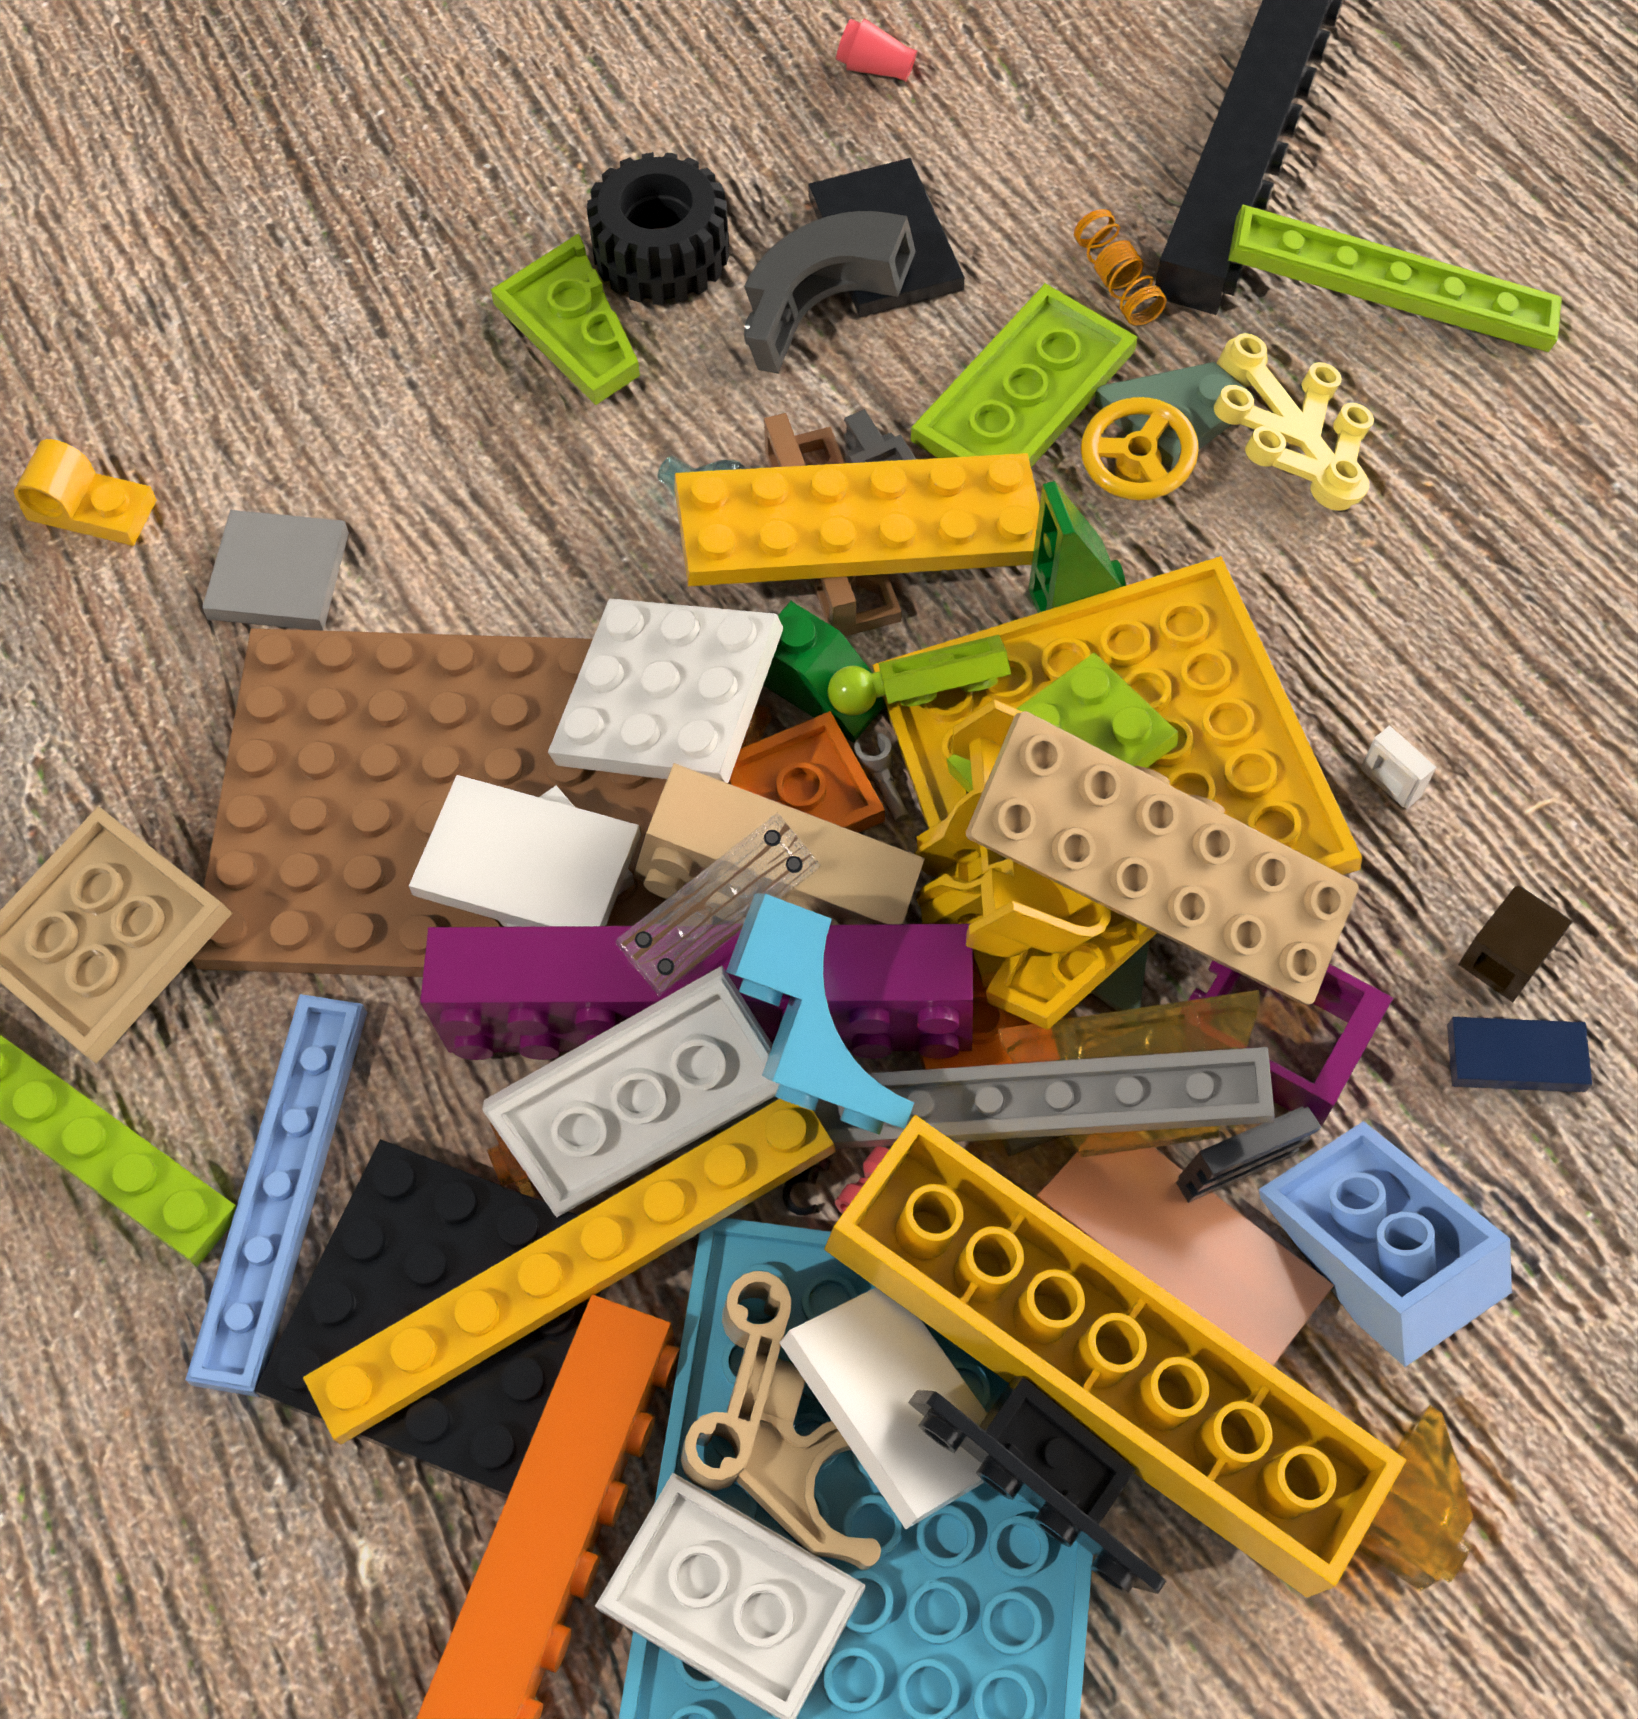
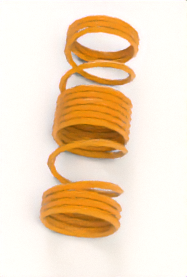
[1074,209,1167,326]

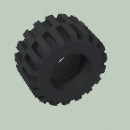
[587,152,729,305]

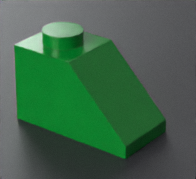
[763,601,885,743]

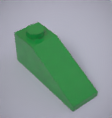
[1028,481,1126,613]

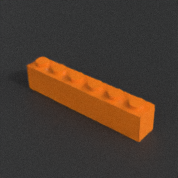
[416,1294,680,1719]

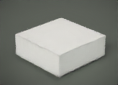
[1361,725,1436,809]

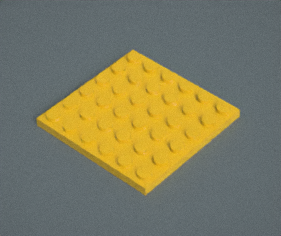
[872,556,1362,988]

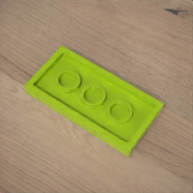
[911,283,1138,468]

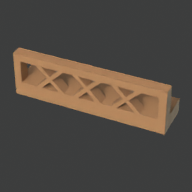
[764,413,902,636]

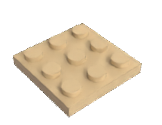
[0,806,233,1064]

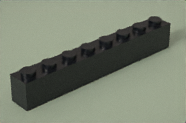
[1153,0,1343,315]

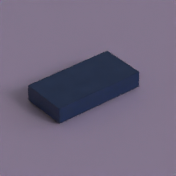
[1447,1017,1592,1092]

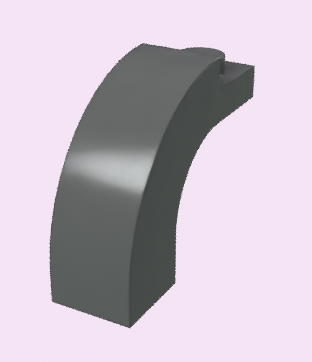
[744,211,916,374]

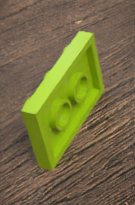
[947,652,1178,793]

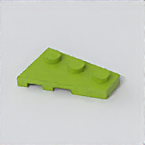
[490,233,640,405]

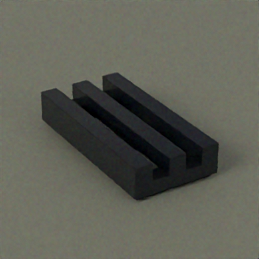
[1176,1106,1321,1203]

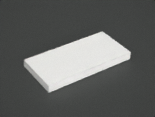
[482,966,779,1218]

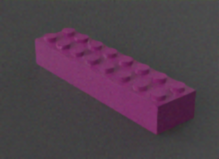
[420,924,973,1060]

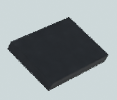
[808,158,965,318]

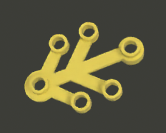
[1214,333,1374,511]

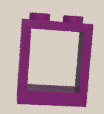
[1177,960,1393,1127]

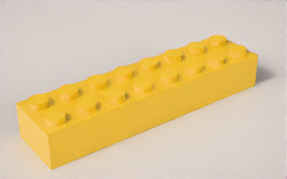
[824,1115,1406,1598]

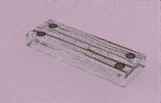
[616,812,821,996]

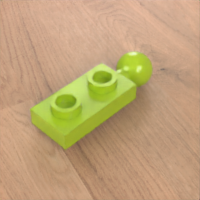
[828,635,1011,716]

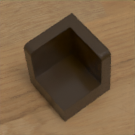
[1458,886,1573,1003]

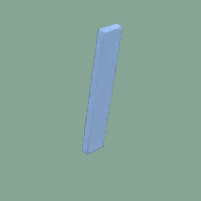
[185,994,367,1397]

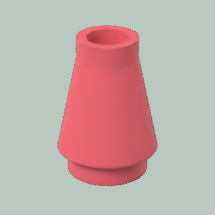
[836,18,917,82]

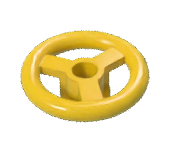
[1081,397,1199,500]

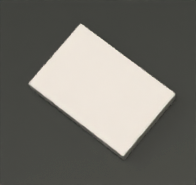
[409,775,641,927]
[779,1288,987,1529]
[595,1473,866,1719]

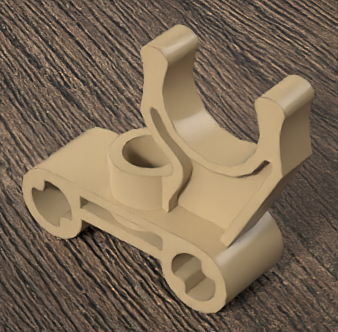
[681,1271,881,1570]

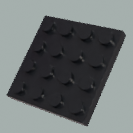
[254,1139,610,1498]

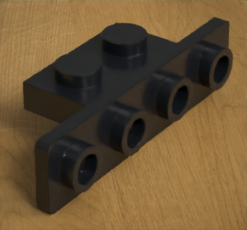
[908,1376,1167,1595]

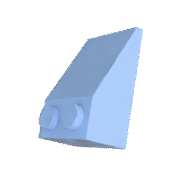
[1259,1121,1512,1367]

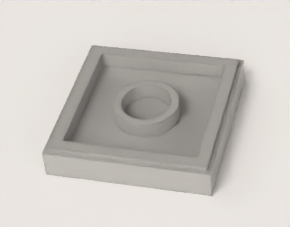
[202,510,349,631]

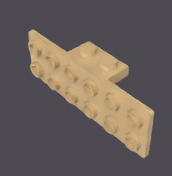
[966,711,1359,1005]

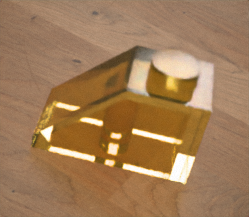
[1357,1405,1474,1592]

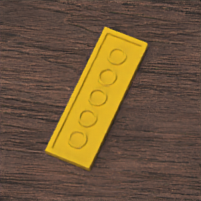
[674,453,1040,587]

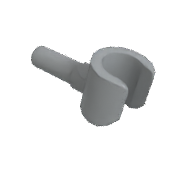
[854,733,909,822]

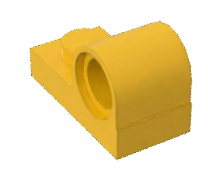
[13,439,157,546]

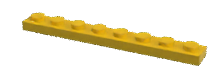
[303,1099,836,1445]

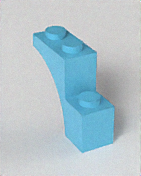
[726,894,915,1135]

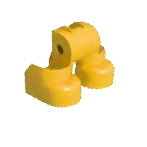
[914,699,1111,957]

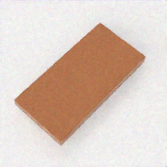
[1035,1131,1334,1366]

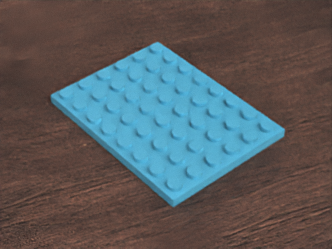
[619,1218,1093,1719]

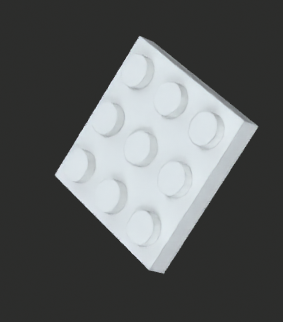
[548,598,783,783]

